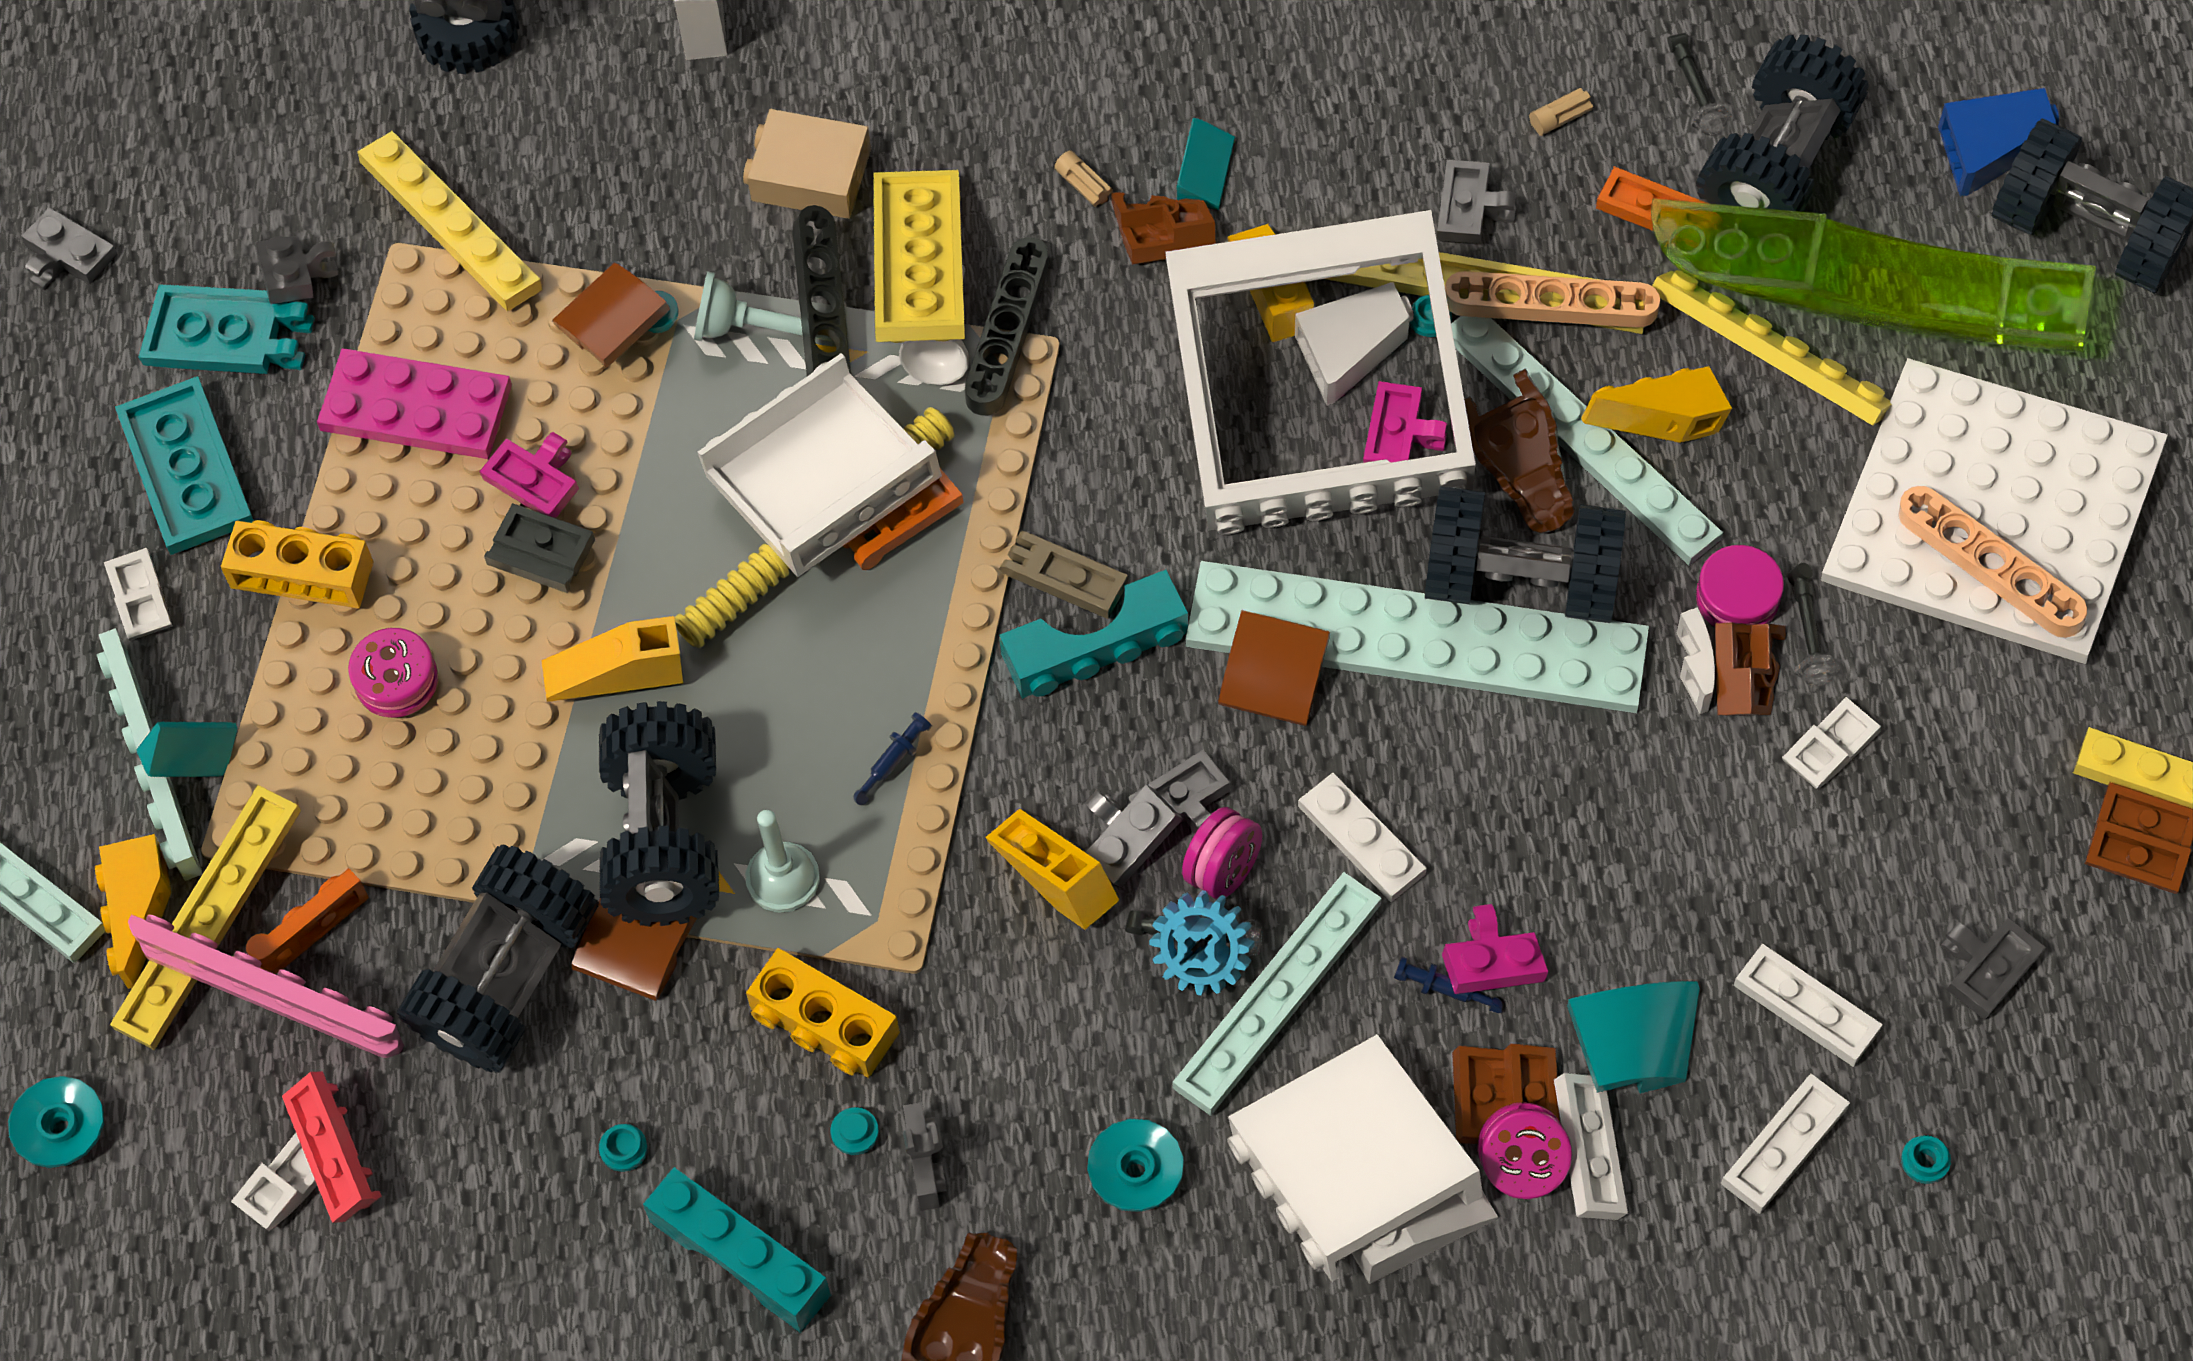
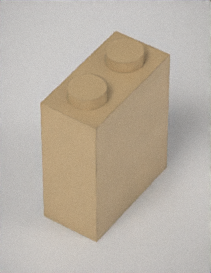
[743,109,871,219]

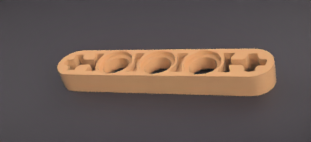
[1445,271,1660,328]
[1899,486,2087,638]

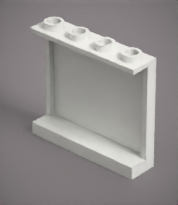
[698,353,942,577]
[1227,1035,1483,1282]

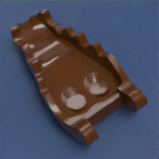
[1464,368,1575,534]
[901,1232,1018,1361]

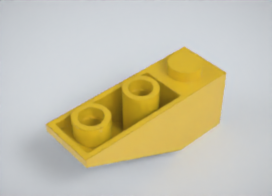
[1581,366,1732,443]
[541,616,683,702]
[95,834,171,989]

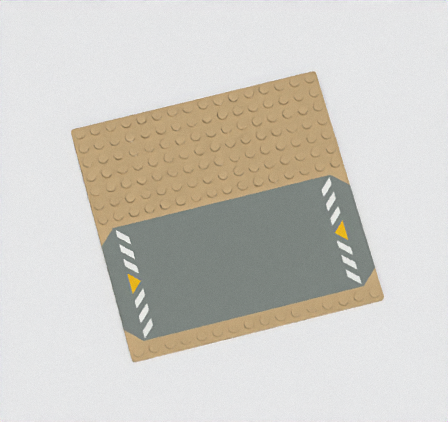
[201,243,1060,974]

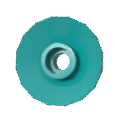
[8,1076,104,1168]
[1087,1119,1184,1212]

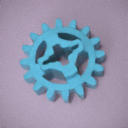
[1149,890,1254,995]

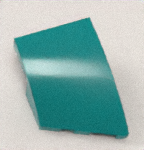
[1567,981,1700,1094]

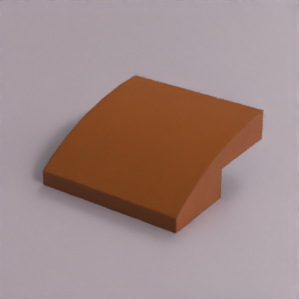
[552,262,670,368]
[1218,610,1330,726]
[2084,782,2193,894]
[571,898,697,1001]
[1452,1043,1560,1144]

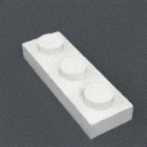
[1298,773,1427,902]
[1733,944,1883,1067]
[1554,1073,1628,1220]
[1721,1073,1850,1214]

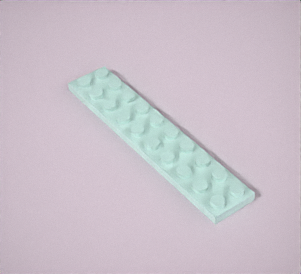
[1186,561,1649,713]

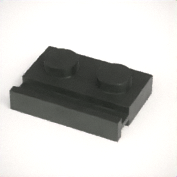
[484,503,595,593]

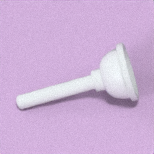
[899,265,969,385]

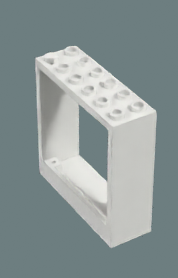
[1165,210,1476,535]

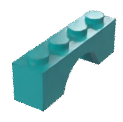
[999,570,1188,699]
[643,1167,831,1333]

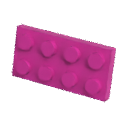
[317,348,512,459]

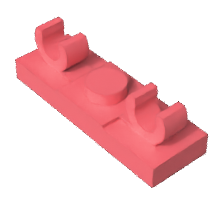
[282,1071,382,1223]

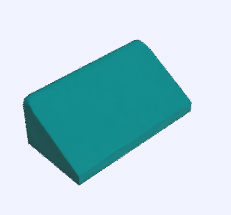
[1177,118,1235,210]
[136,722,238,777]

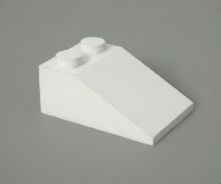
[1352,1190,1498,1284]

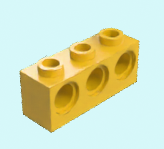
[221,520,374,609]
[746,948,900,1078]

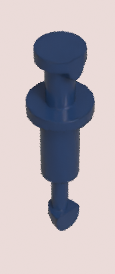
[853,712,932,806]
[1394,956,1503,1014]

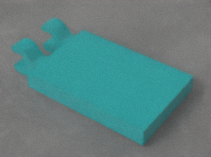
[138,284,315,374]

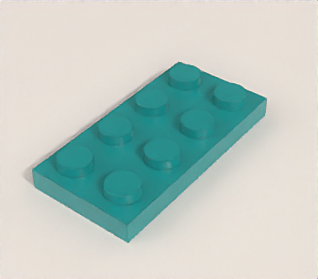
[115,376,254,555]

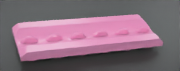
[128,914,404,1058]

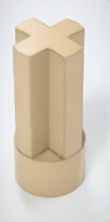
[1529,88,1593,136]
[1054,151,1113,207]

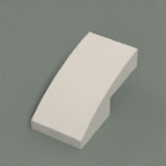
[104,548,172,641]
[1677,607,1715,714]
[1782,697,1881,790]
[231,1133,317,1231]

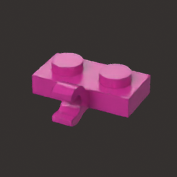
[1363,381,1447,463]
[479,432,579,518]
[1442,904,1548,994]

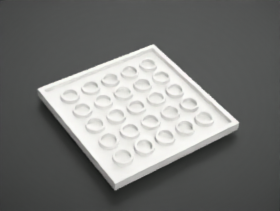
[1821,358,2168,664]

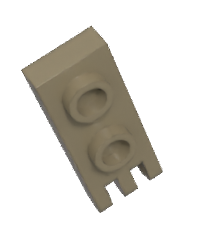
[1000,531,1128,619]

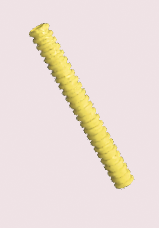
[675,407,954,648]

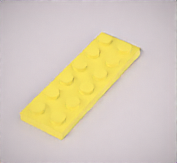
[874,170,965,343]

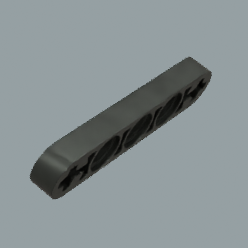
[792,205,851,376]
[965,237,1049,416]

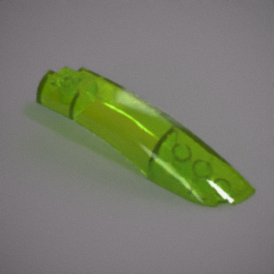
[1651,198,2096,353]

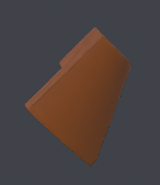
[1111,192,1215,264]
[1715,622,1786,716]

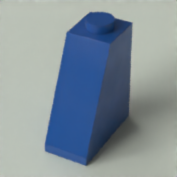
[1938,88,2059,197]

